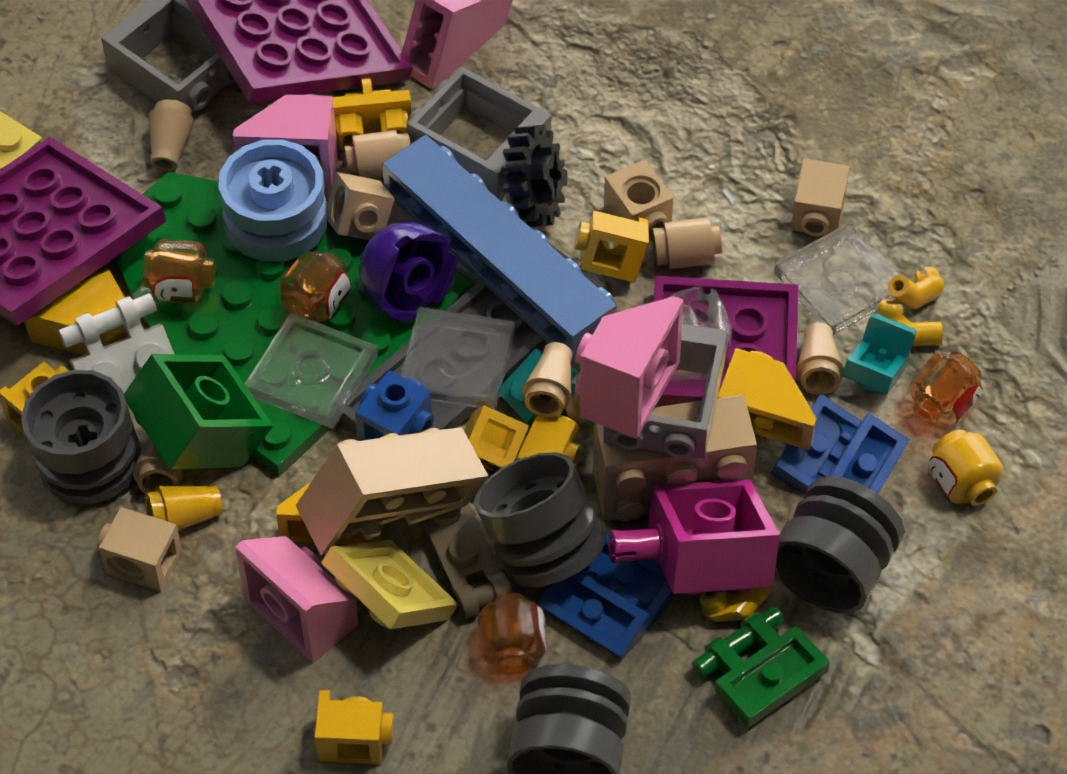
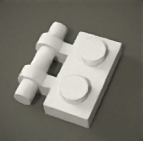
[58,293,174,393]

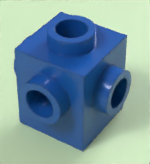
[355,370,434,441]

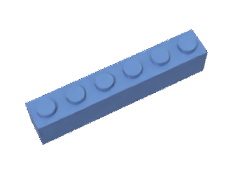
[382,134,617,365]

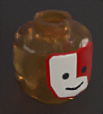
[143,239,216,303]
[278,251,351,323]
[909,351,983,425]
[478,593,547,675]

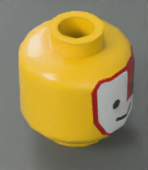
[928,430,1003,506]

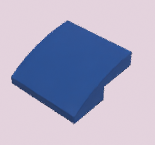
[770,393,910,494]
[536,531,675,659]

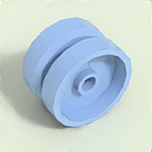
[218,139,327,262]

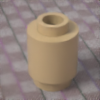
[344,130,411,180]
[652,217,722,269]

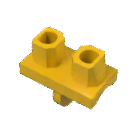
[333,78,412,150]

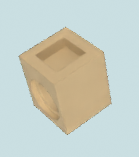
[791,158,850,238]
[604,159,673,238]
[327,172,394,240]
[97,507,182,592]

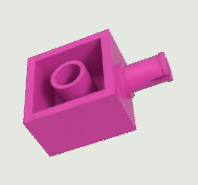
[608,479,780,595]

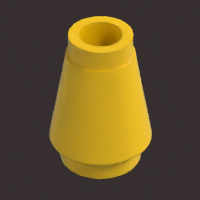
[145,486,222,531]

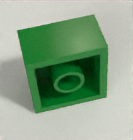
[124,354,273,469]

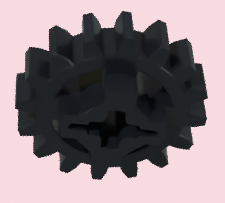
[501,125,568,227]

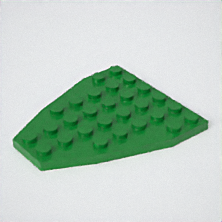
[114,172,474,477]

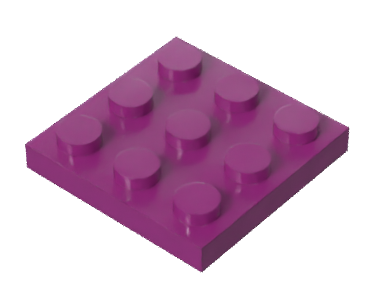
[653,276,799,406]

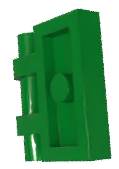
[692,606,830,728]

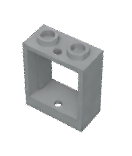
[101,0,235,114]
[407,67,552,200]
[603,324,728,459]

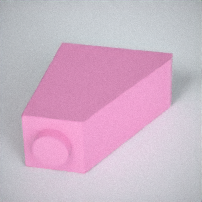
[402,0,513,89]

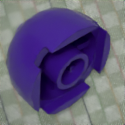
[358,221,457,322]

